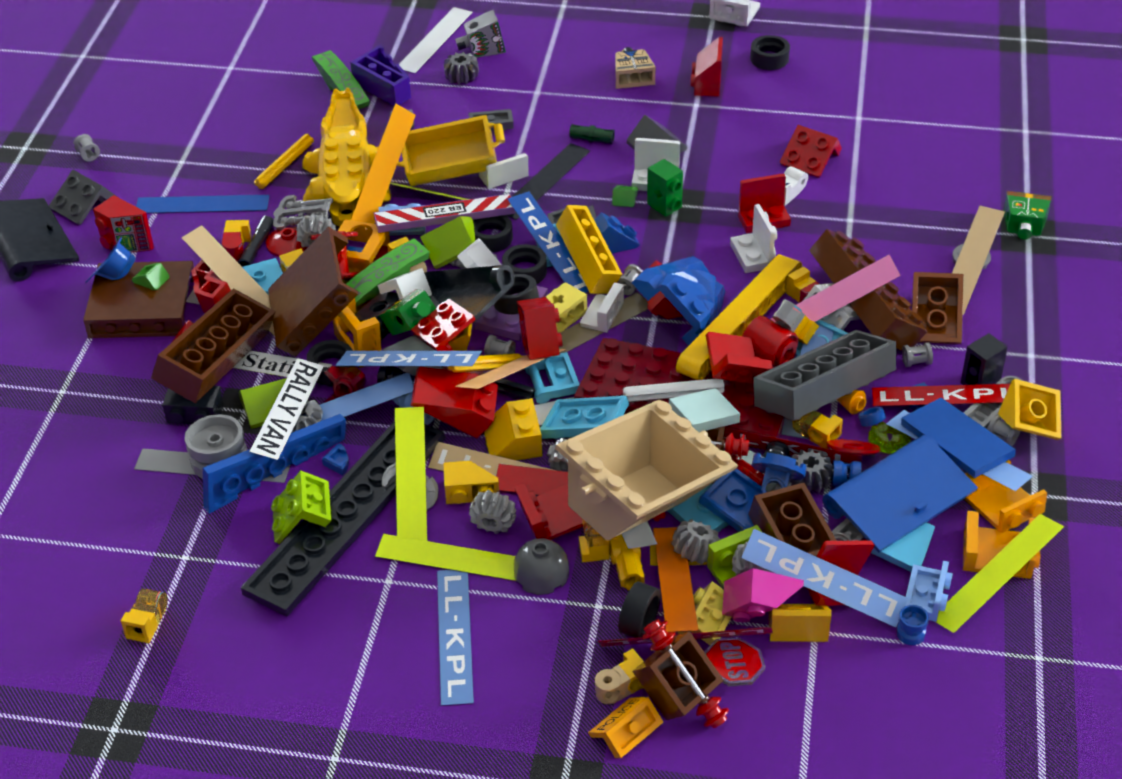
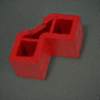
[191,260,231,313]

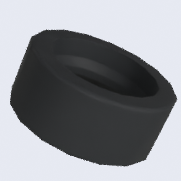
[750,35,790,70]
[473,215,513,252]
[502,244,547,284]
[494,274,539,315]
[307,340,355,386]
[618,581,661,638]

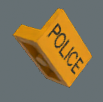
[588,697,663,758]

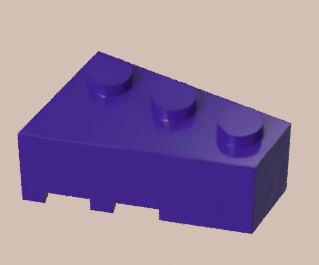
[350,44,411,106]

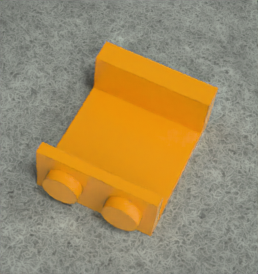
[964,460,1047,533]
[963,511,1041,579]

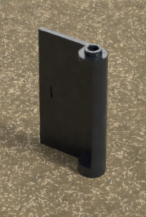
[0,198,79,282]
[400,265,515,324]

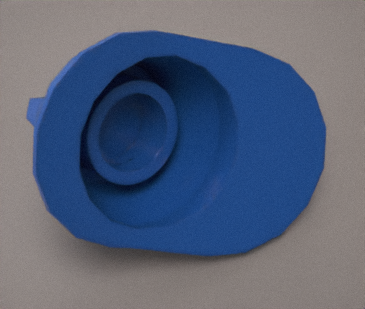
[85,237,136,283]

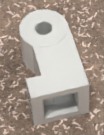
[784,166,808,206]

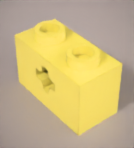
[546,282,587,333]

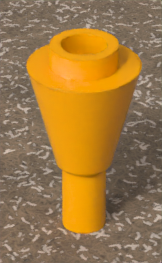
[836,390,866,415]

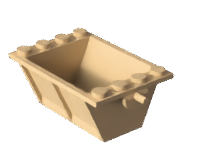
[555,399,738,541]

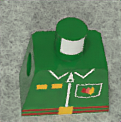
[1003,191,1052,240]
[379,289,436,336]

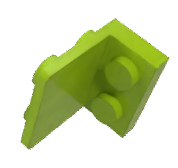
[271,470,331,544]
[707,525,763,589]

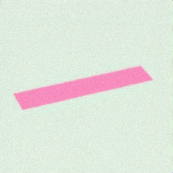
[770,254,901,322]

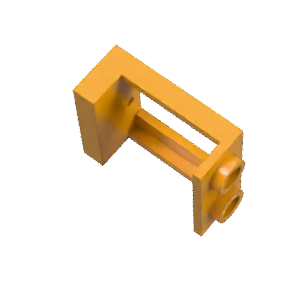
[337,219,390,273]
[333,298,381,368]

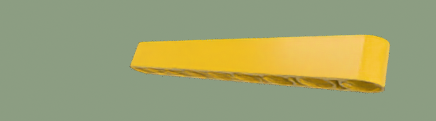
[676,254,802,380]

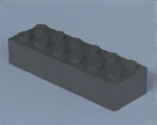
[754,330,896,420]

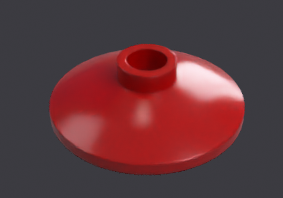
[266,226,308,257]
[827,439,880,456]

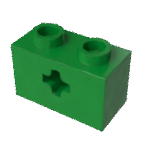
[647,159,683,217]

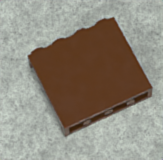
[268,227,358,357]
[83,261,194,338]

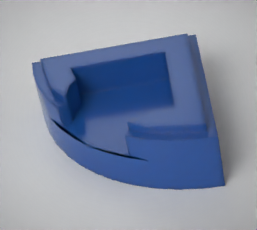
[322,443,349,475]

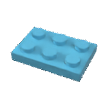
[540,396,629,439]

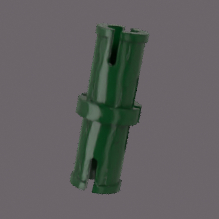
[569,124,615,144]

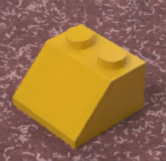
[484,398,542,460]

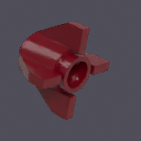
[324,366,366,403]

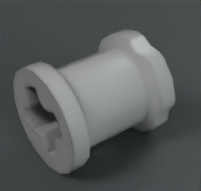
[73,134,100,162]
[617,264,643,295]
[484,335,516,355]
[902,342,933,368]
[987,415,1020,446]

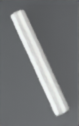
[623,379,725,402]

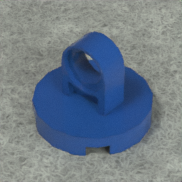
[751,453,807,494]

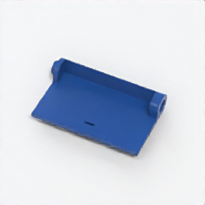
[822,435,978,553]

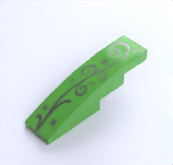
[312,50,370,110]
[346,238,430,306]

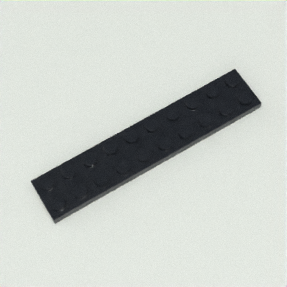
[241,421,445,617]

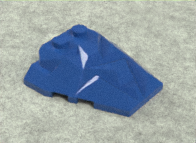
[631,256,726,346]

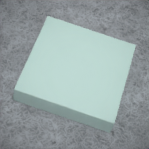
[669,388,740,432]

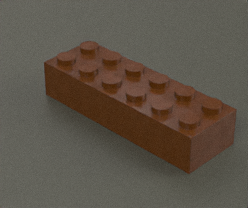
[809,229,928,350]
[151,288,276,403]

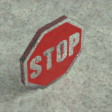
[704,637,765,686]

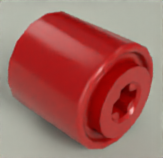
[742,316,798,368]

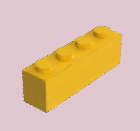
[556,205,622,294]

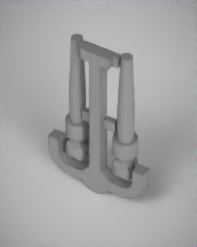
[273,195,333,230]

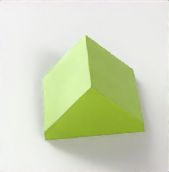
[420,216,475,270]
[238,378,287,429]

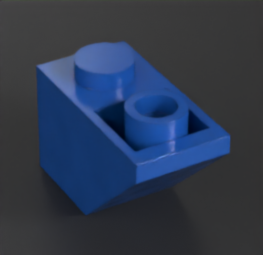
[594,212,640,254]

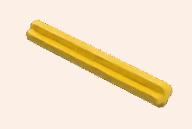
[254,134,314,189]
[447,354,523,373]

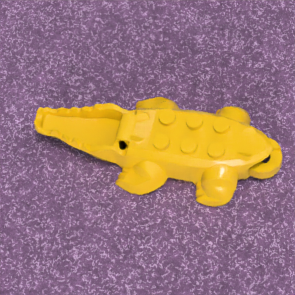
[302,87,391,227]

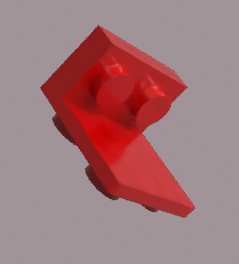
[780,125,842,178]
[738,173,791,234]
[411,299,475,368]
[705,331,773,384]
[514,483,588,540]
[806,540,875,606]

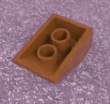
[911,272,964,344]

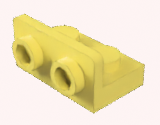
[678,581,731,647]

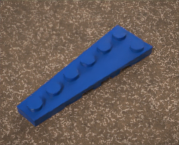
[203,414,346,514]

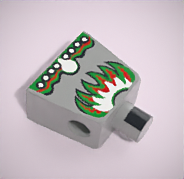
[455,10,506,58]

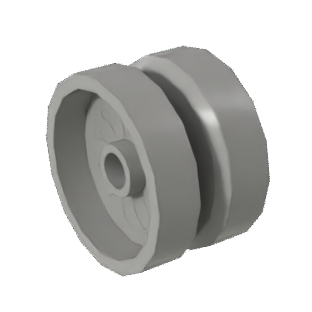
[184,414,247,479]

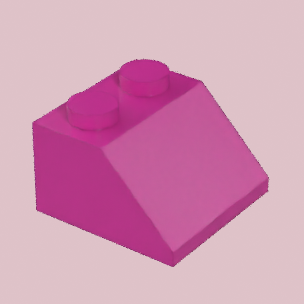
[722,568,804,622]

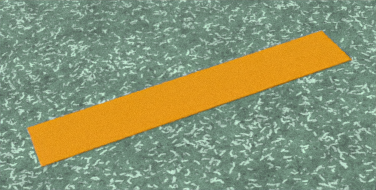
[351,103,416,224]

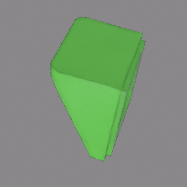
[612,185,638,207]
[132,263,170,290]

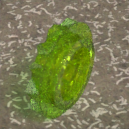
[868,421,911,454]

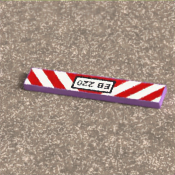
[374,194,515,233]

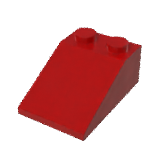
[411,366,498,439]

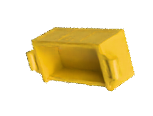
[397,115,505,186]

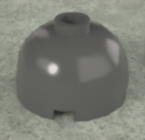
[514,538,569,595]

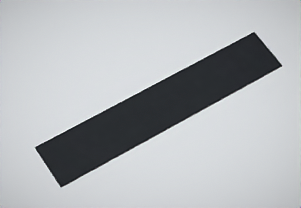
[507,143,590,219]

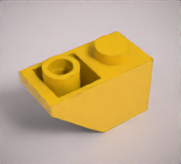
[443,461,499,504]

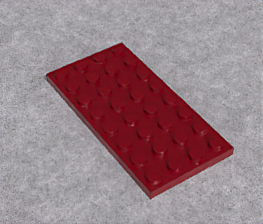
[574,338,785,438]

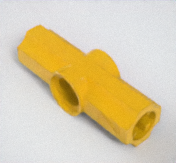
[609,534,645,590]

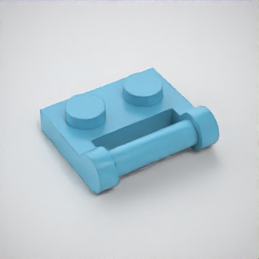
[524,352,580,404]

